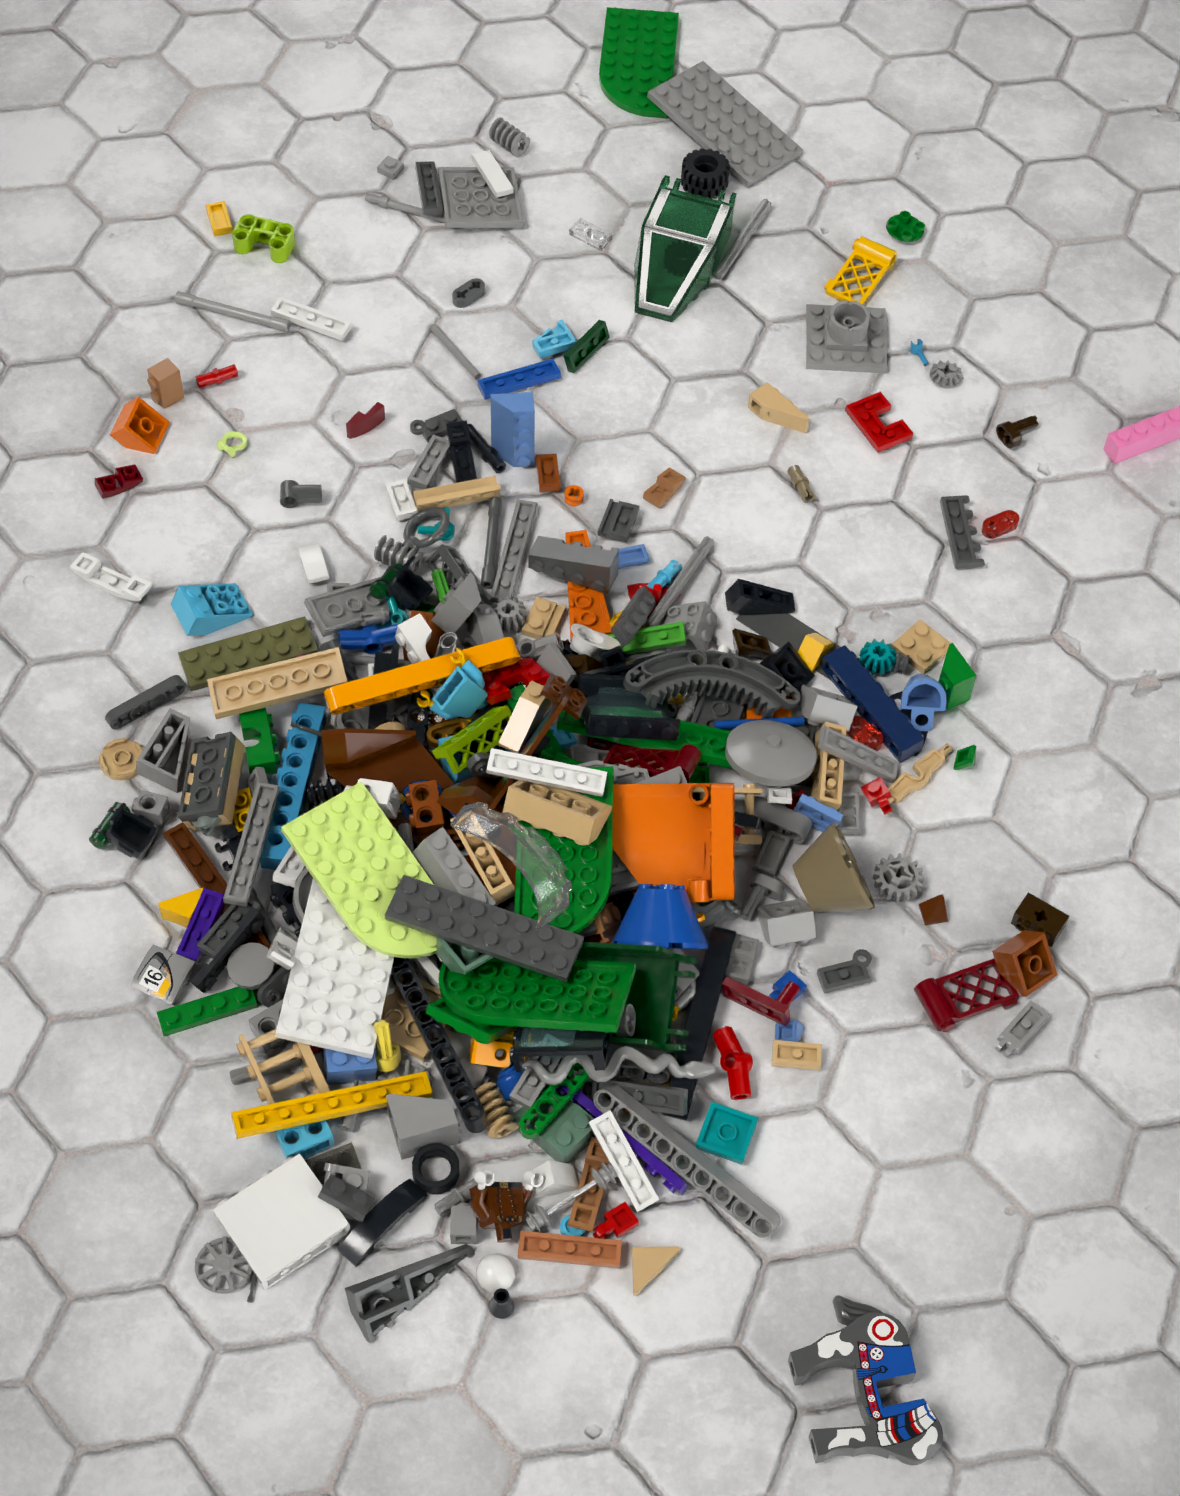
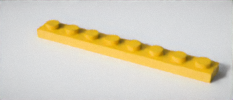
[231,1071,433,1139]

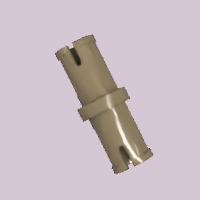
[787,465,815,503]

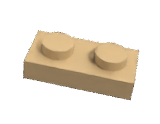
[771,1040,822,1071]

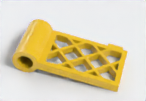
[824,236,897,305]

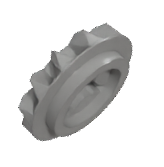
[930,360,962,387]

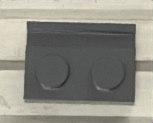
[598,499,639,543]

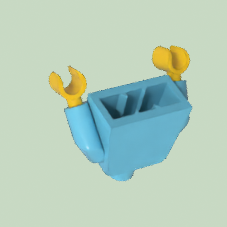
[417,648,488,720]

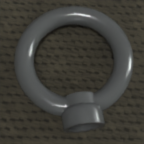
[402,507,449,553]

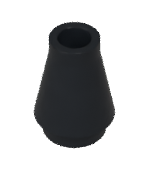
[489,1288,515,1319]

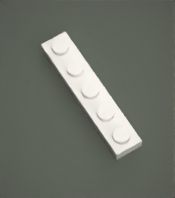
[486,748,607,797]

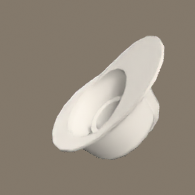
[570,624,620,657]

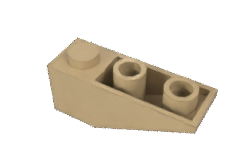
[748,382,809,433]

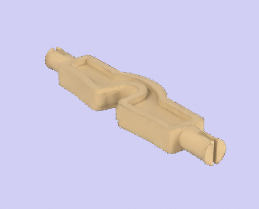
[878,743,953,806]

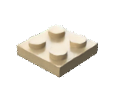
[892,620,951,674]

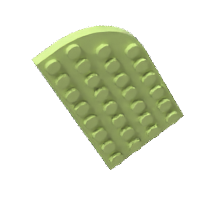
[281,781,437,958]

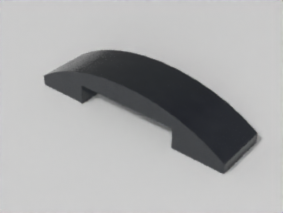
[446,420,477,483]
[338,1179,428,1267]

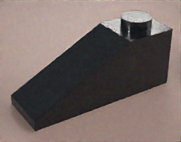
[725,579,796,615]

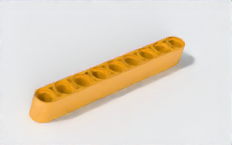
[324,637,521,715]

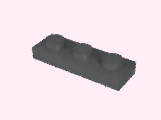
[197,898,261,959]

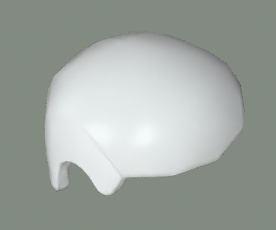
[476,1253,515,1293]

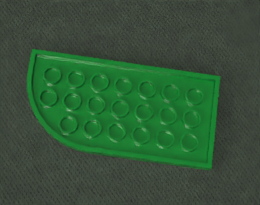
[599,7,679,119]
[514,766,614,934]
[438,957,636,1033]

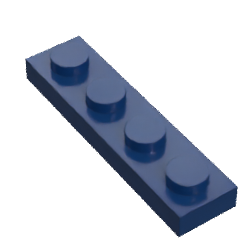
[477,359,561,400]

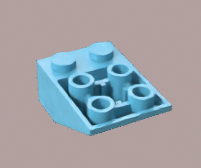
[171,583,253,636]

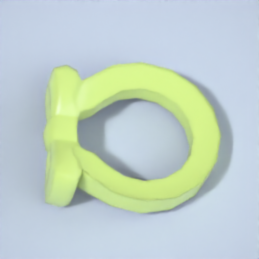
[217,431,247,458]

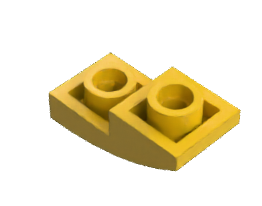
[233,788,252,832]

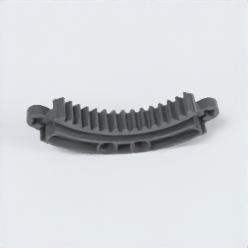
[623,649,801,719]

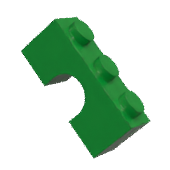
[239,707,281,775]

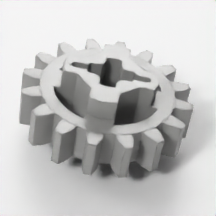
[873,853,924,902]

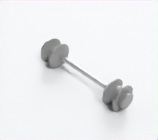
[525,1162,618,1232]

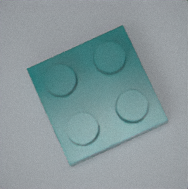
[695,1102,758,1165]

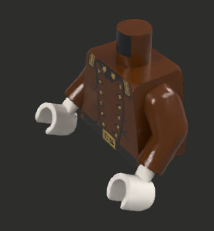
[469,1170,544,1243]

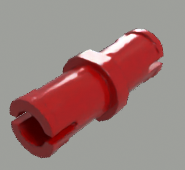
[195,364,238,389]

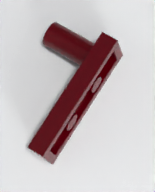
[722,977,800,1026]

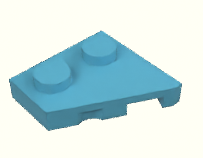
[532,319,577,358]

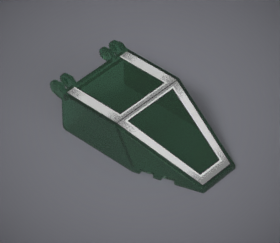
[634,175,737,322]

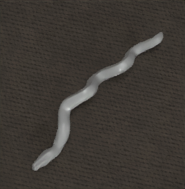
[522,1046,716,1085]

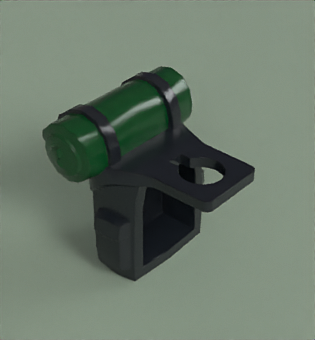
[369,556,434,611]
[89,802,157,858]

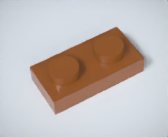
[536,454,561,493]

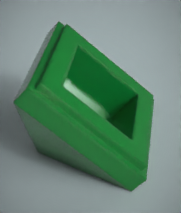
[953,745,976,770]

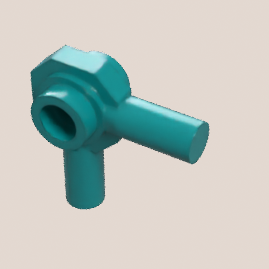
[417,507,455,541]
[375,595,409,628]

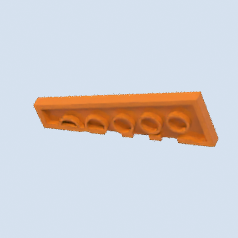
[565,530,613,641]

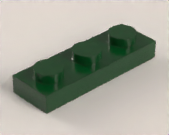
[563,320,610,373]

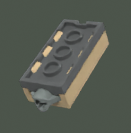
[178,732,245,836]

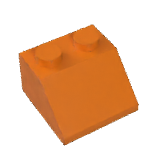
[110,397,170,454]

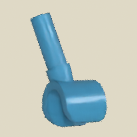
[910,339,929,366]

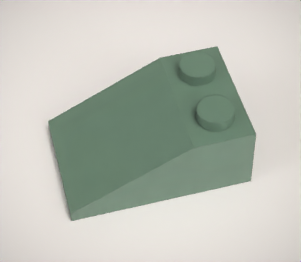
[512,1087,595,1164]

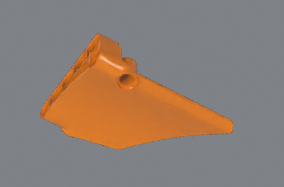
[613,783,735,902]

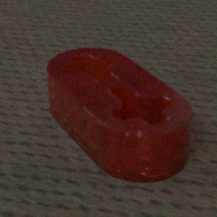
[981,510,1019,539]
[846,716,883,751]

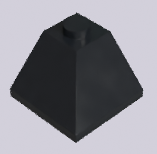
[759,641,815,699]

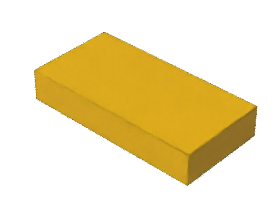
[206,201,233,236]

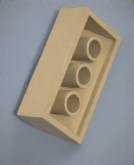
[502,780,612,845]

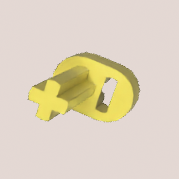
[374,1020,401,1072]

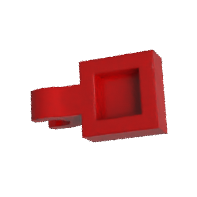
[860,777,893,815]
[592,1202,639,1239]

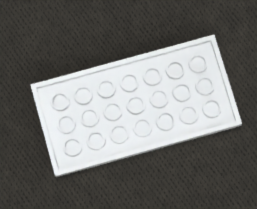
[275,878,394,1059]

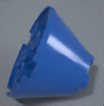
[612,884,708,949]

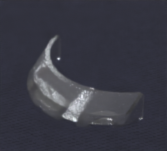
[450,802,572,931]

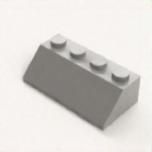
[412,827,498,907]

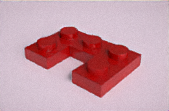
[845,391,913,453]
[482,657,550,705]

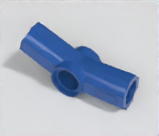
[338,623,401,654]

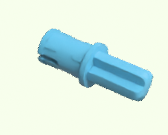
[647,560,682,589]

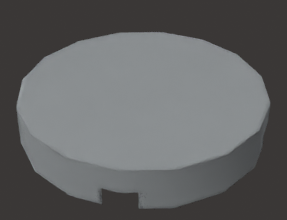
[227,943,276,990]

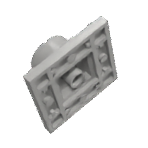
[806,300,887,373]

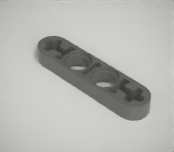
[105,675,186,730]

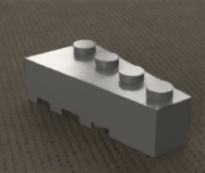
[528,536,619,594]

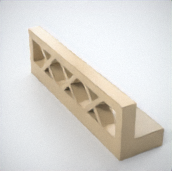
[413,476,501,512]

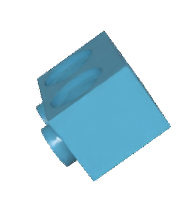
[275,1120,335,1159]

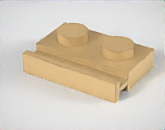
[522,597,566,639]

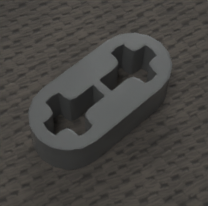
[452,278,485,308]

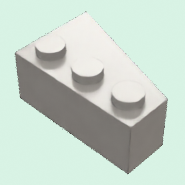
[136,708,190,793]

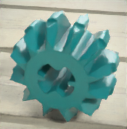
[859,638,897,676]

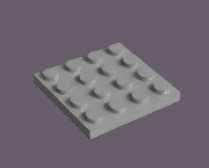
[438,167,523,228]

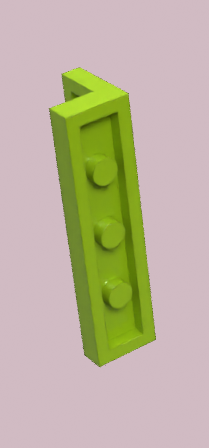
[432,705,512,774]

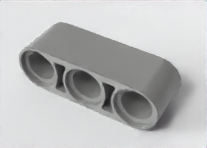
[744,796,812,844]

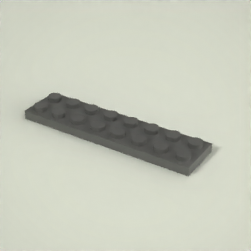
[385,875,584,982]

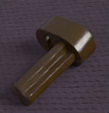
[996,416,1039,449]

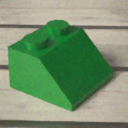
[938,643,977,710]

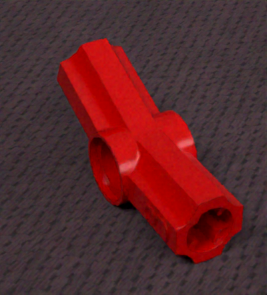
[713,1026,753,1100]

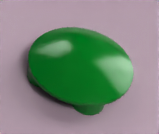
[886,211,925,242]

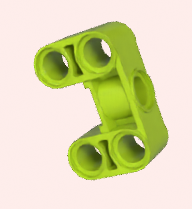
[232,214,295,263]

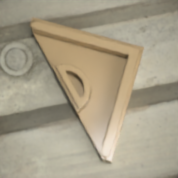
[632,1246,679,1296]

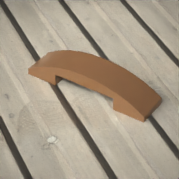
[568,1137,609,1232]

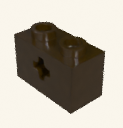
[1011,892,1069,947]

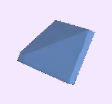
[775,1019,804,1042]

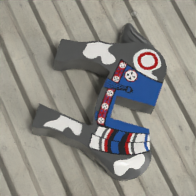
[788,1295,943,1466]

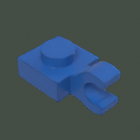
[768,970,807,1002]

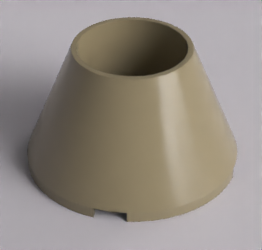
[792,822,875,912]

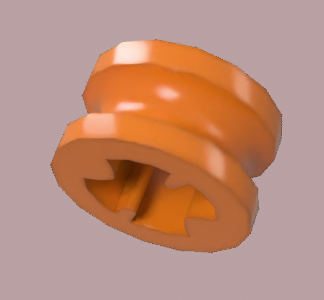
[565,485,583,506]

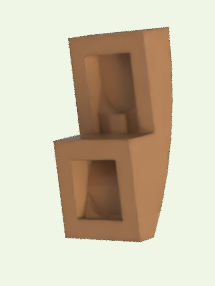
[643,467,686,508]

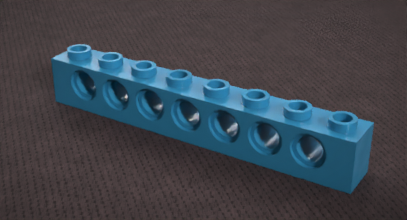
[260,703,327,870]

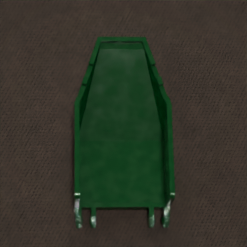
[540,942,697,1053]

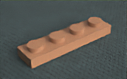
[518,1230,622,1269]

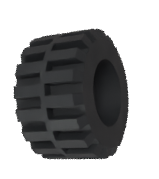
[681,148,730,199]

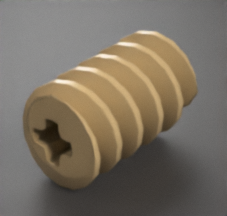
[475,1082,518,1139]

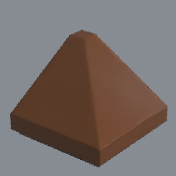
[918,894,948,926]

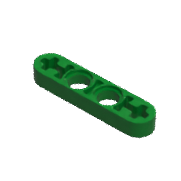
[519,1063,589,1139]

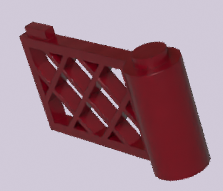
[603,744,701,783]
[914,958,1020,1032]

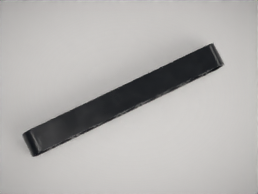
[662,926,736,1121]
[391,957,488,1133]

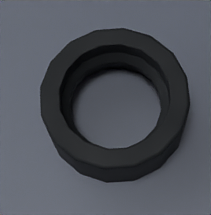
[412,1143,460,1194]

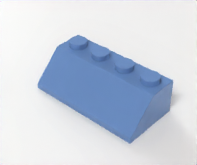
[490,392,535,467]

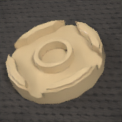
[99,738,143,781]

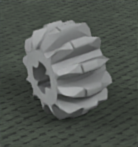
[492,596,527,633]

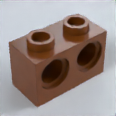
[405,780,445,835]

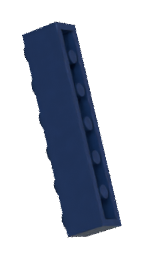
[822,645,924,763]

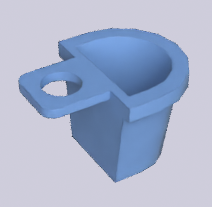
[900,674,947,731]

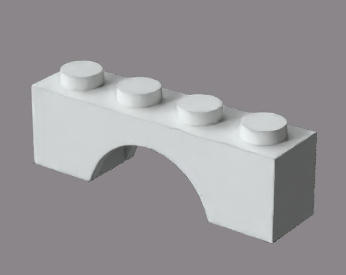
[395,613,442,696]

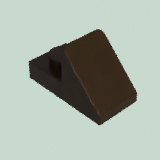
[732,628,772,659]

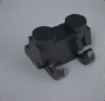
[214,827,243,871]

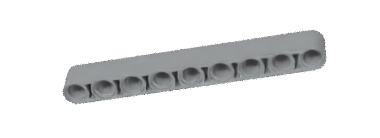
[593,1084,781,1238]

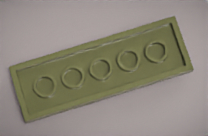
[178,616,318,691]

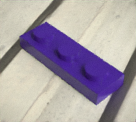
[176,888,225,963]

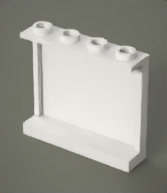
[213,1153,351,1291]

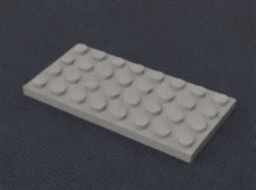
[647,61,803,187]

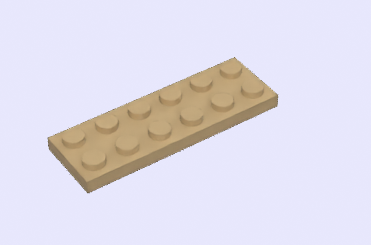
[207,647,347,719]

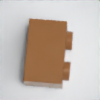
[147,358,184,409]

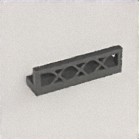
[426,544,493,623]

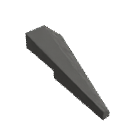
[345,1244,472,1343]

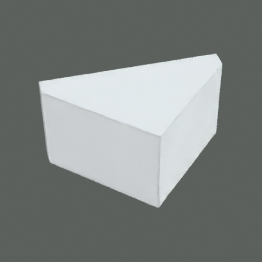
[530,1160,579,1200]

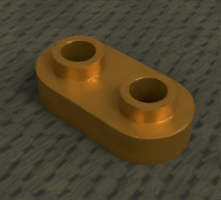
[427,718,469,748]

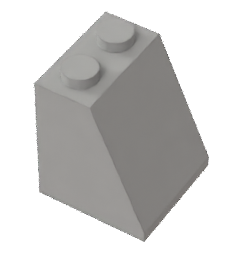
[386,1094,462,1160]

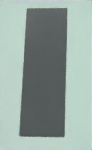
[736,613,860,680]

